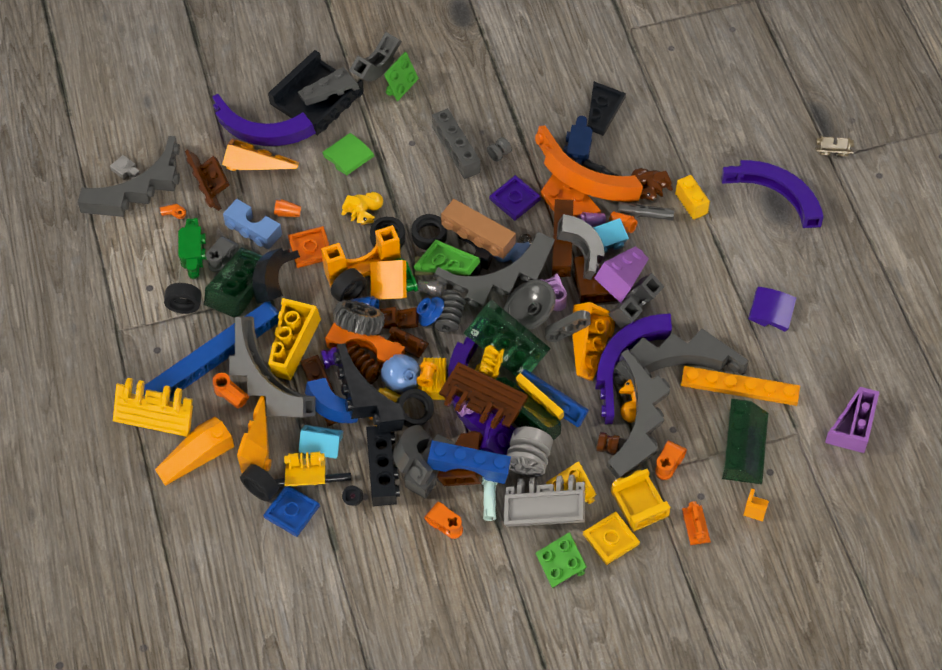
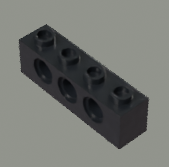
[366,426,400,507]

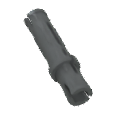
[618,202,675,220]

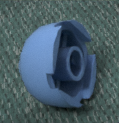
[381,354,421,393]

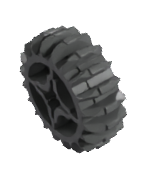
[333,300,385,336]

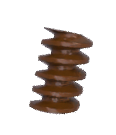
[347,344,380,385]

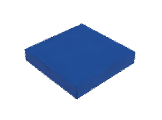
[263,486,320,537]

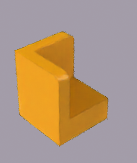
[743,488,769,522]

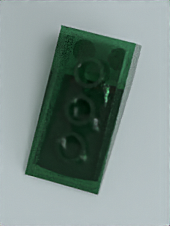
[204,247,262,318]

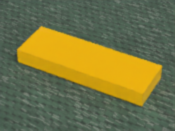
[516,373,564,421]

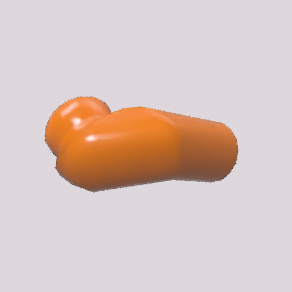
[160,204,186,219]

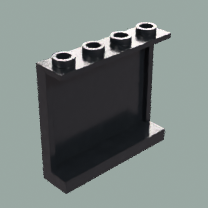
[268,50,364,136]

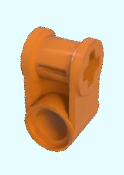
[655,440,687,480]
[424,502,463,539]

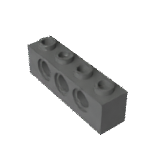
[432,108,480,179]

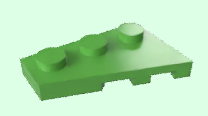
[414,240,480,276]

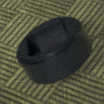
[342,485,363,506]

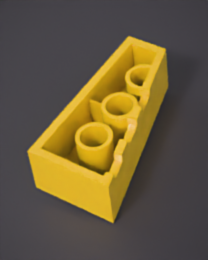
[268,298,321,381]

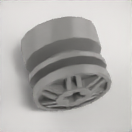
[507,426,553,477]

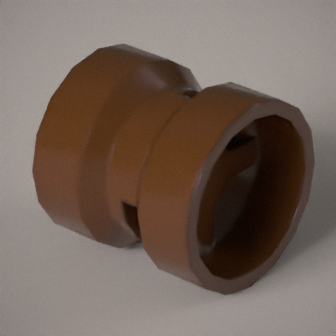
[596,432,620,455]

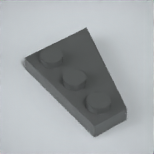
[298,67,360,106]

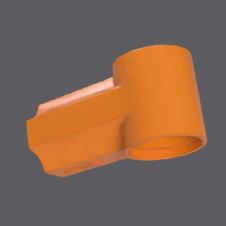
[213,373,249,409]

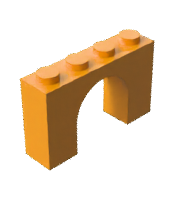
[321,225,401,287]

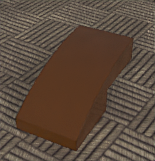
[379,306,419,329]

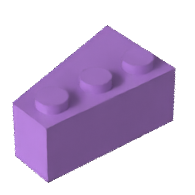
[594,246,649,303]
[825,387,879,453]

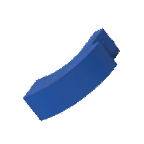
[305,378,358,423]

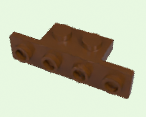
[185,149,230,211]

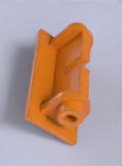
[682,501,711,546]

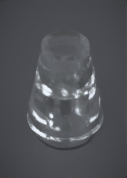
[417,280,447,297]

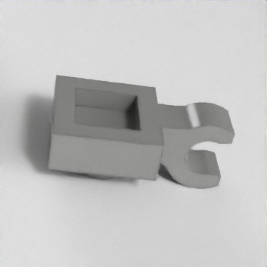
[110,155,140,179]

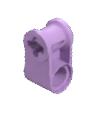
[540,274,567,311]

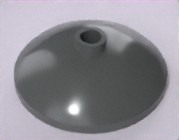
[504,280,556,331]

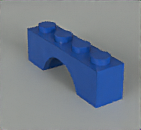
[427,440,511,484]

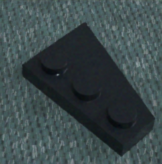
[587,81,626,136]

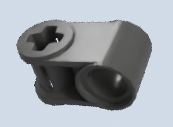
[206,236,239,272]

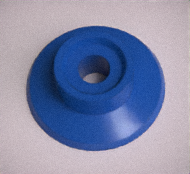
[417,297,444,326]

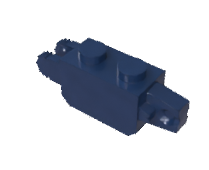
[563,115,593,166]

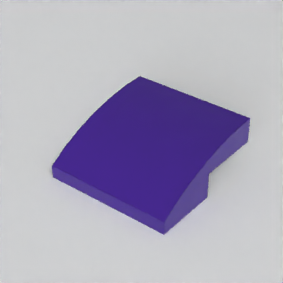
[748,287,796,332]

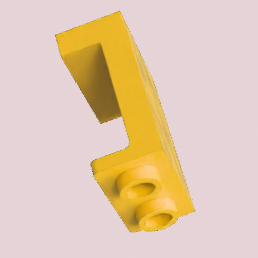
[611,469,671,532]

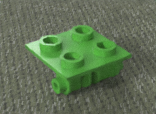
[384,52,419,101]
[536,532,587,588]

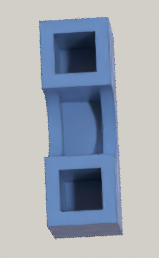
[223,199,282,250]

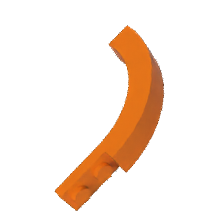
[535,125,643,202]

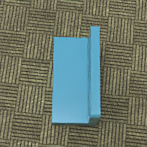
[299,425,343,459]

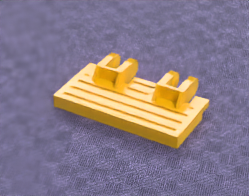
[113,378,193,437]

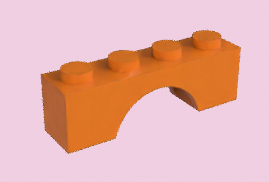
[325,322,405,369]

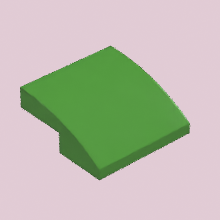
[322,133,374,176]

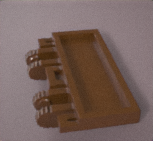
[439,362,528,429]

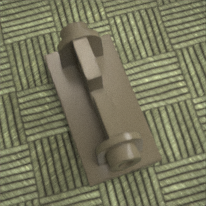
[815,136,854,156]

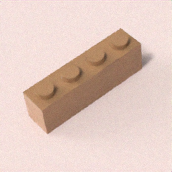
[441,199,516,259]

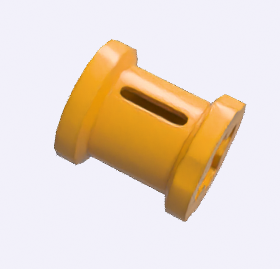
[416,361,438,387]

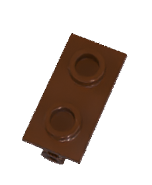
[387,326,429,358]

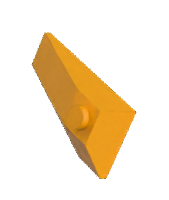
[237,396,272,473]

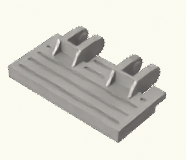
[504,475,585,527]

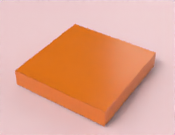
[288,226,330,268]

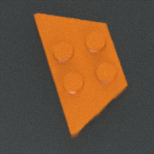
[541,174,601,217]

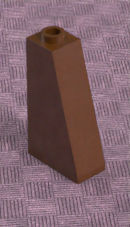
[552,199,574,277]

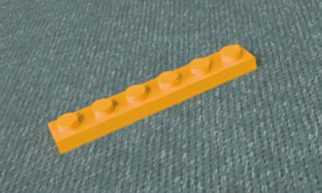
[681,366,800,406]

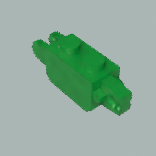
[178,218,207,279]

